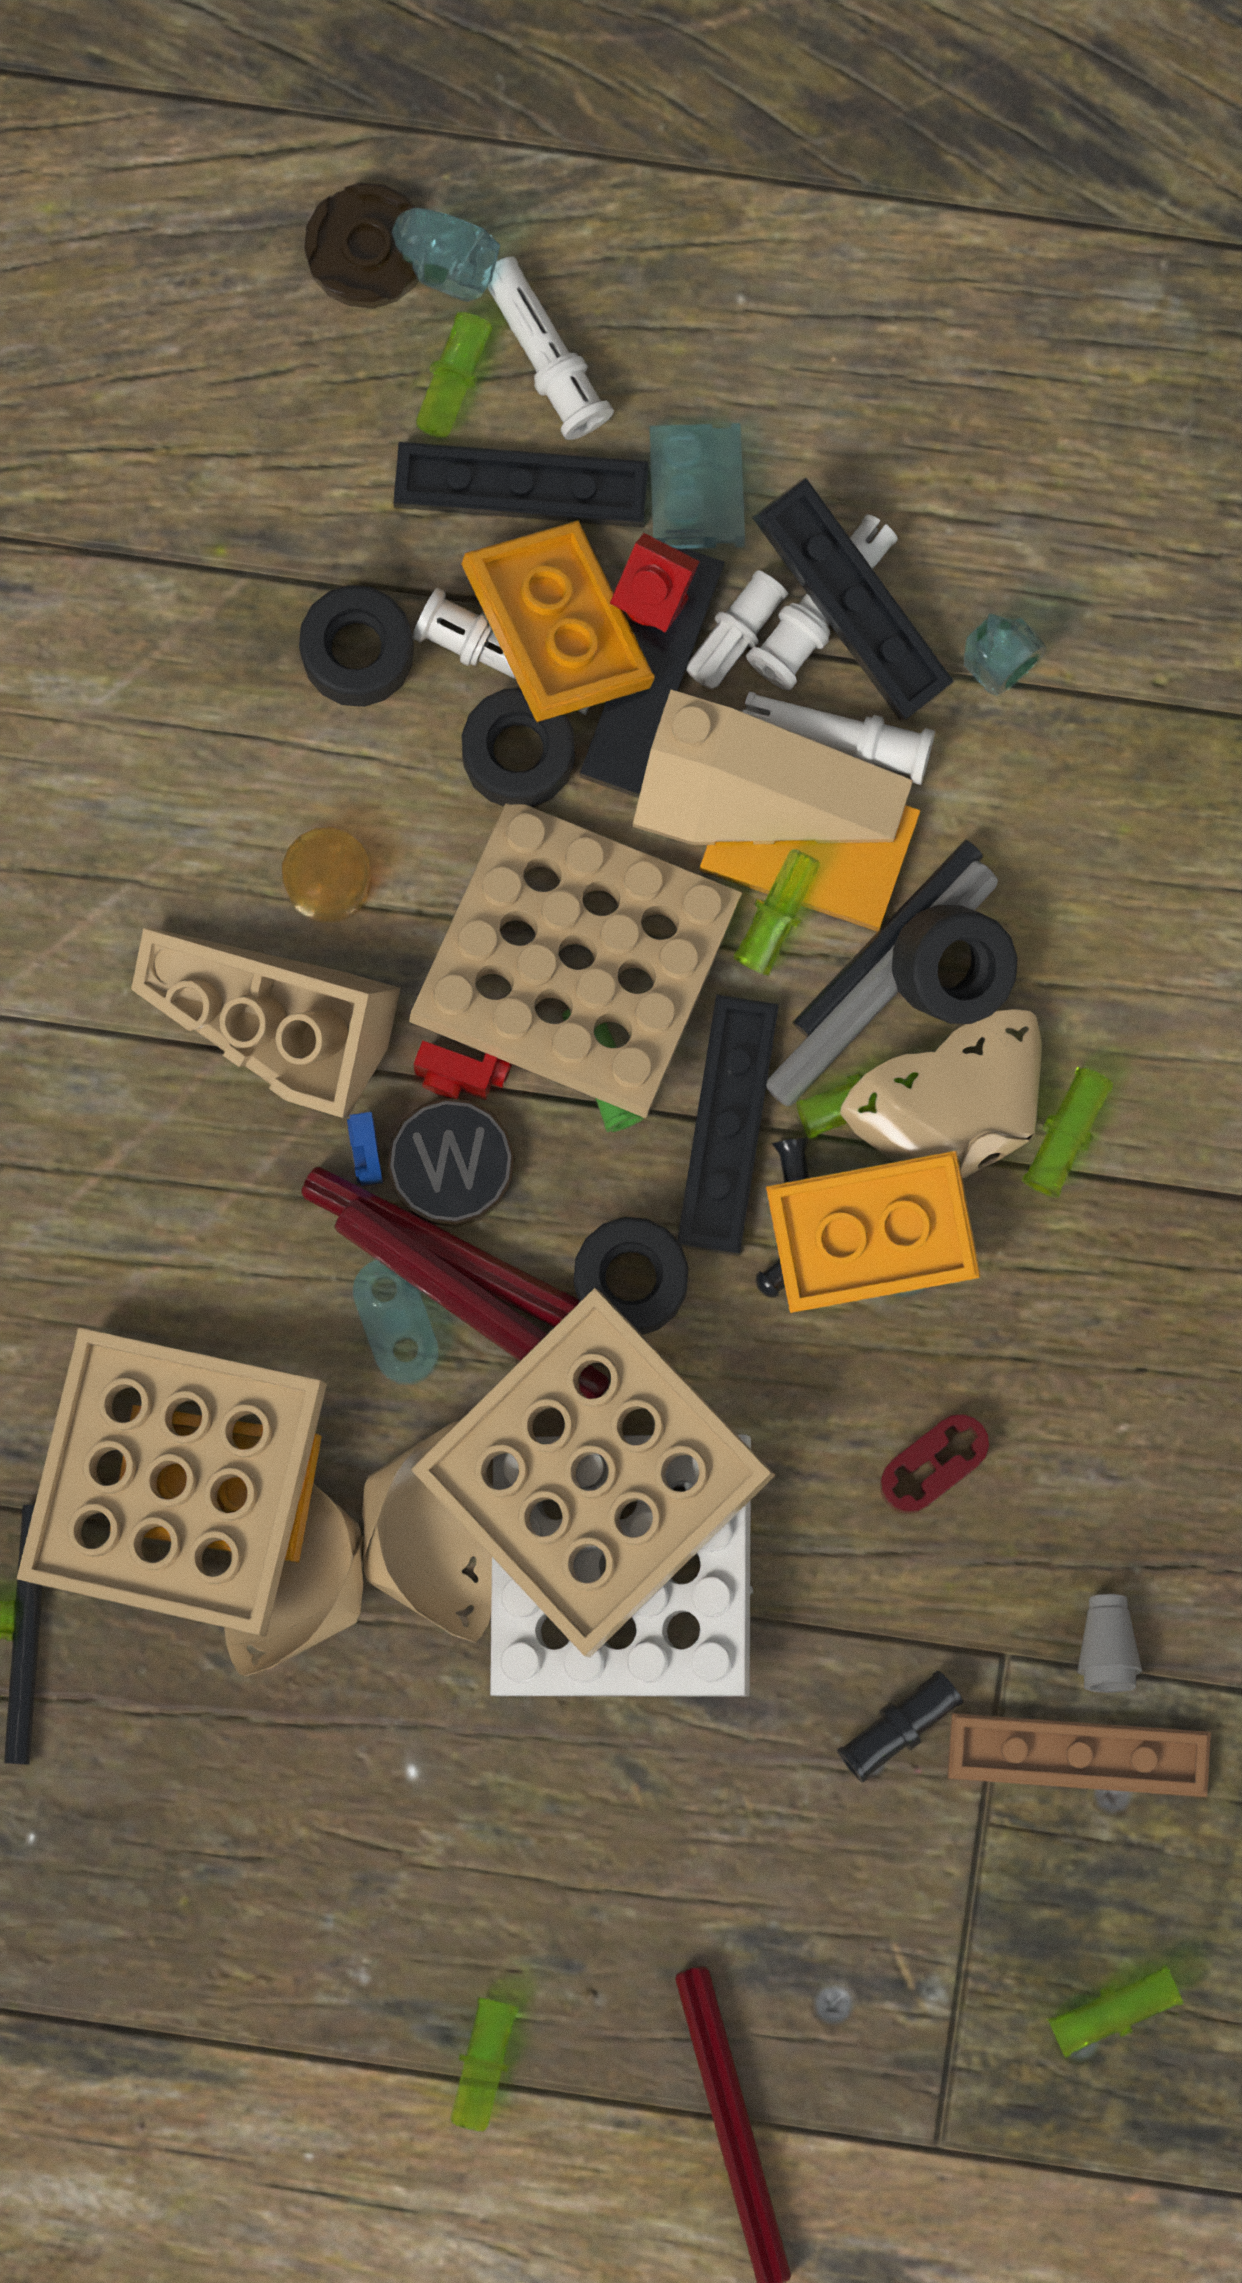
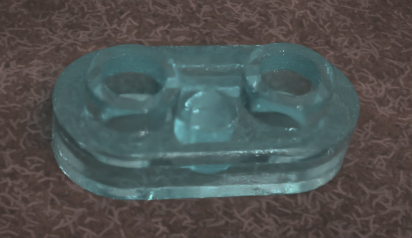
[353,1260,439,1385]

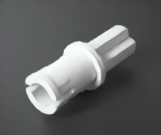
[687,570,788,689]

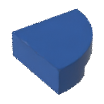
[347,1112,383,1186]

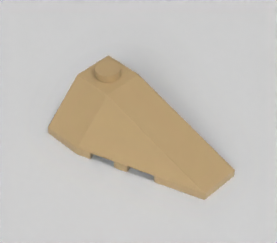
[633,690,913,845]
[131,927,401,1118]

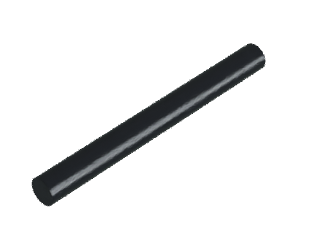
[792,839,983,1037]
[4,1505,42,1765]

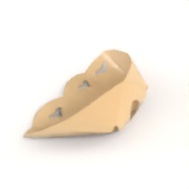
[840,1009,1042,1178]
[361,1421,493,1643]
[224,1483,363,1676]

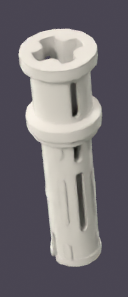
[480,256,614,440]
[746,514,898,691]
[412,588,590,715]
[743,691,935,785]

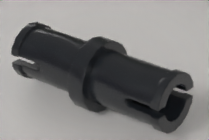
[837,1670,964,1783]

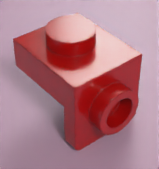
[609,532,700,632]
[413,1040,512,1100]

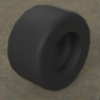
[299,585,414,707]
[461,688,575,808]
[892,905,1018,1024]
[573,1217,689,1335]

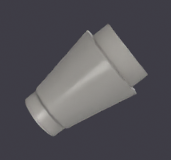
[1077,1594,1142,1693]

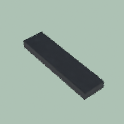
[393,442,649,528]
[752,478,954,720]
[580,541,725,798]
[677,994,779,1256]

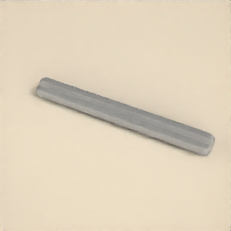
[766,860,998,1107]

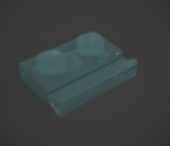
[649,423,745,549]

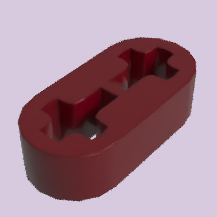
[880,1414,989,1514]

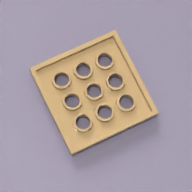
[409,803,742,1118]
[411,1288,775,1657]
[17,1328,327,1637]

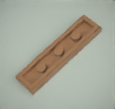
[947,1713,1211,1797]

